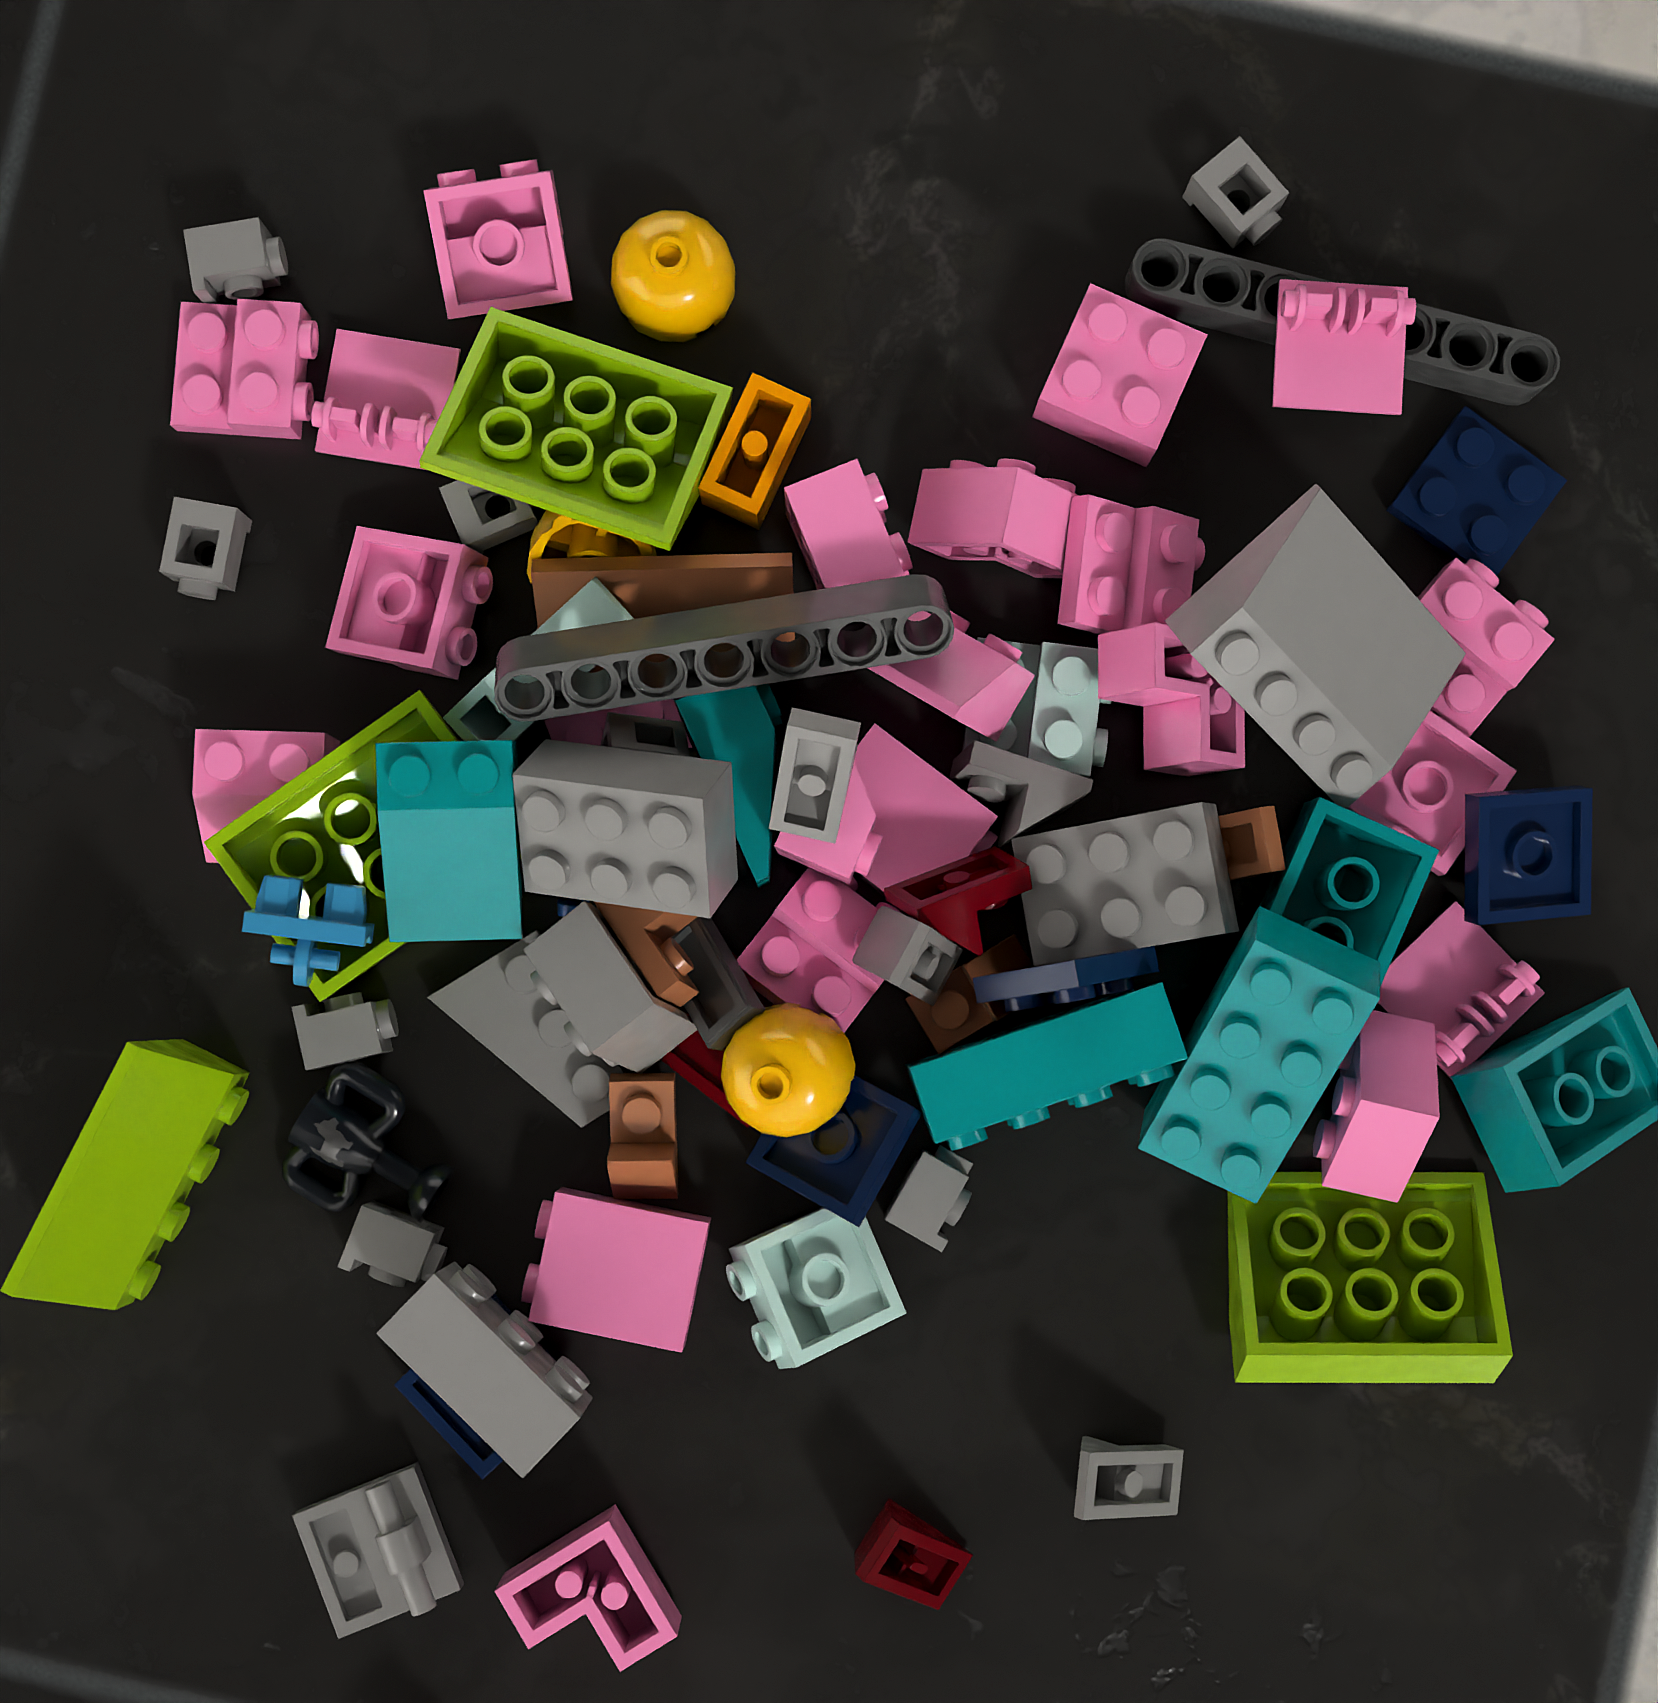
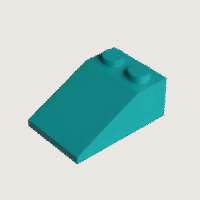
[676,684,782,888]
[376,740,523,942]
[1451,987,1658,1193]

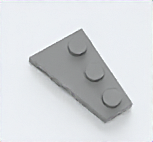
[427,930,626,1127]

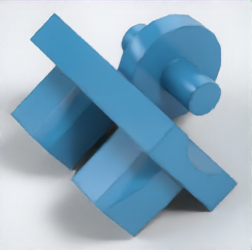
[242,875,375,987]

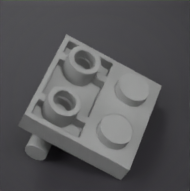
[292,1462,464,1639]

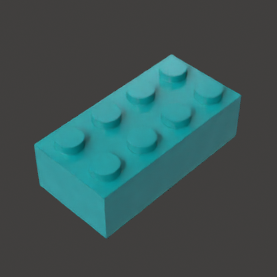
[1138,906,1380,1204]
[905,982,1188,1151]

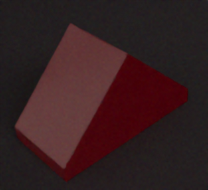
[854,1498,973,1610]

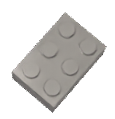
[512,739,738,918]
[1011,802,1239,966]
[376,1261,593,1478]

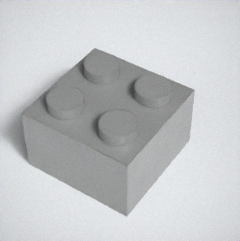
[523,900,697,1074]

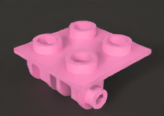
[1272,279,1416,415]
[311,329,461,470]
[1378,901,1545,1080]

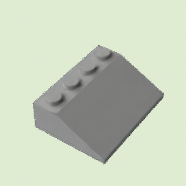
[1165,484,1466,809]

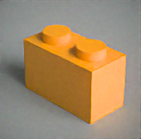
[698,372,811,530]

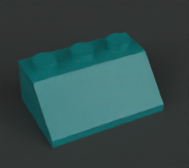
[1259,797,1439,986]

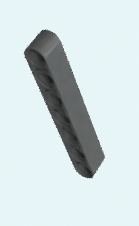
[1125,239,1560,406]
[494,574,954,721]

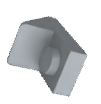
[768,707,861,844]
[949,740,1093,847]
[852,906,963,1006]
[1074,1436,1184,1520]

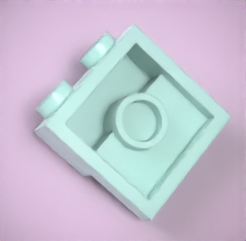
[962,637,1112,778]
[726,1207,906,1369]

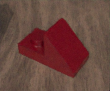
[884,846,1032,956]

